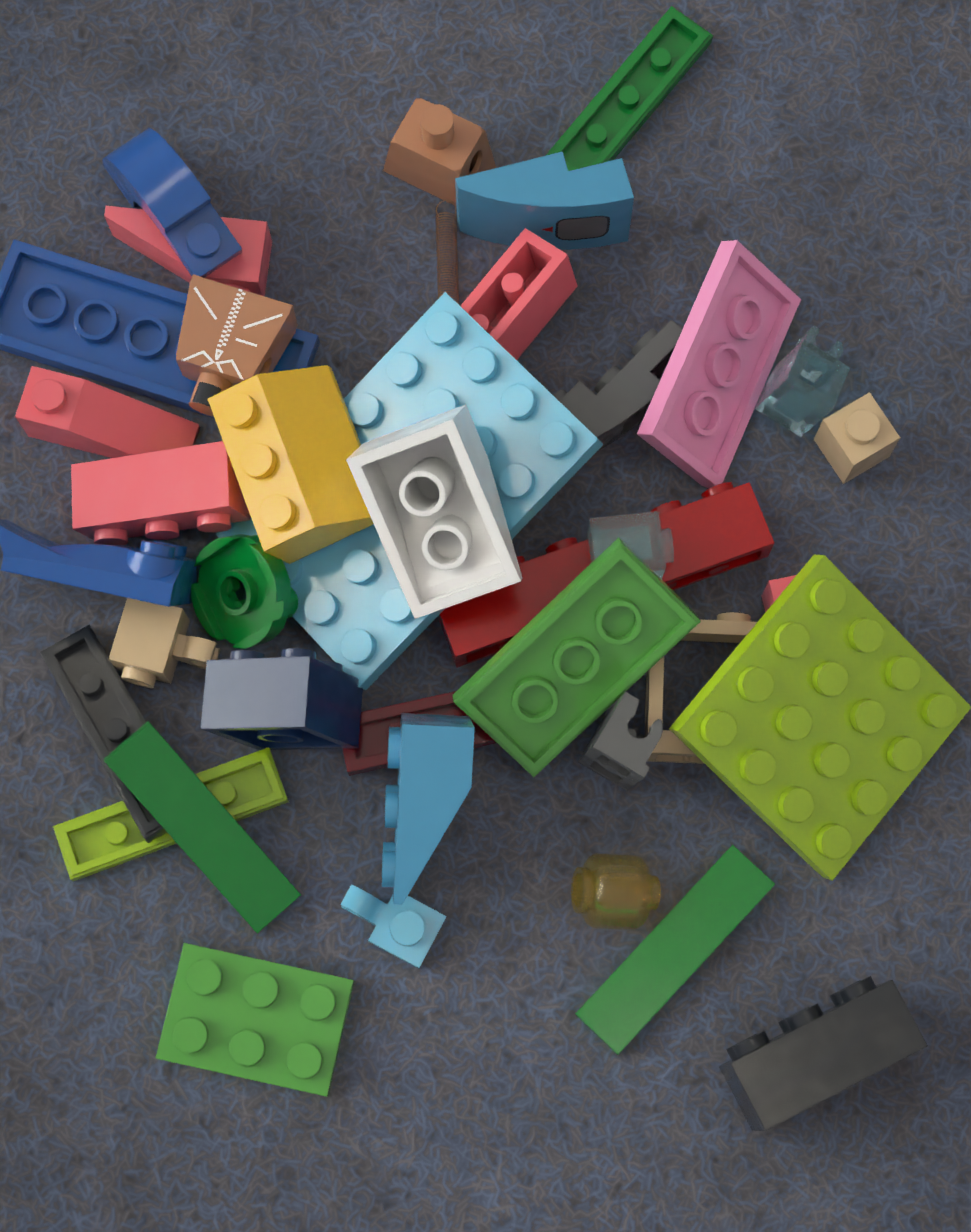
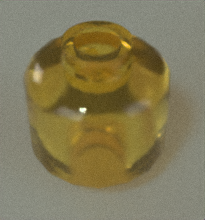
[571,853,661,930]

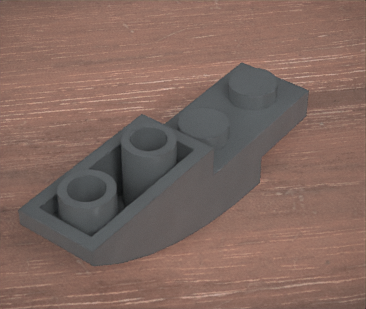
[553,320,683,451]

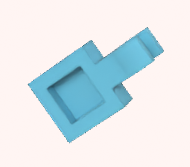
[340,884,447,969]

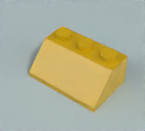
[208,365,374,564]

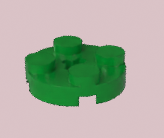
[191,534,298,649]

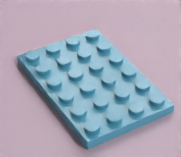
[216,292,604,690]

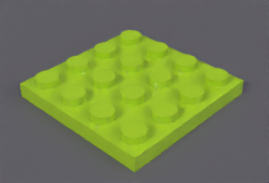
[669,554,971,881]

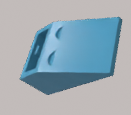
[382,713,475,905]

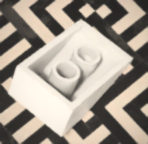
[346,404,522,619]

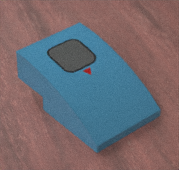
[455,152,634,250]

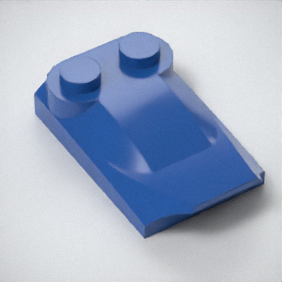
[0,519,197,607]

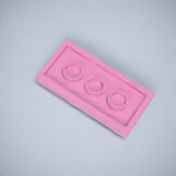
[637,240,801,488]

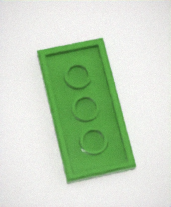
[452,537,701,777]

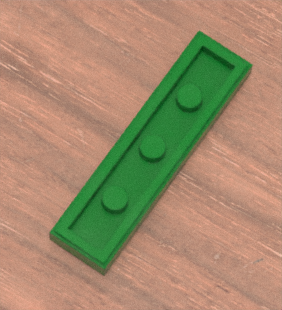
[545,6,713,171]
[103,721,301,934]
[575,845,775,1055]

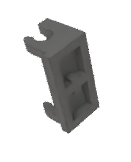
[578,692,663,791]

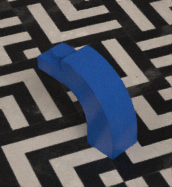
[102,128,242,278]

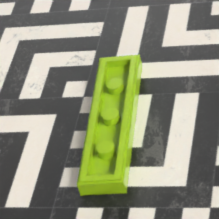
[53,747,289,882]

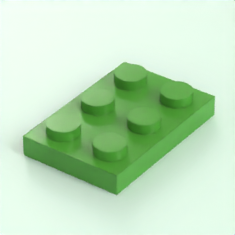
[156,943,355,1097]

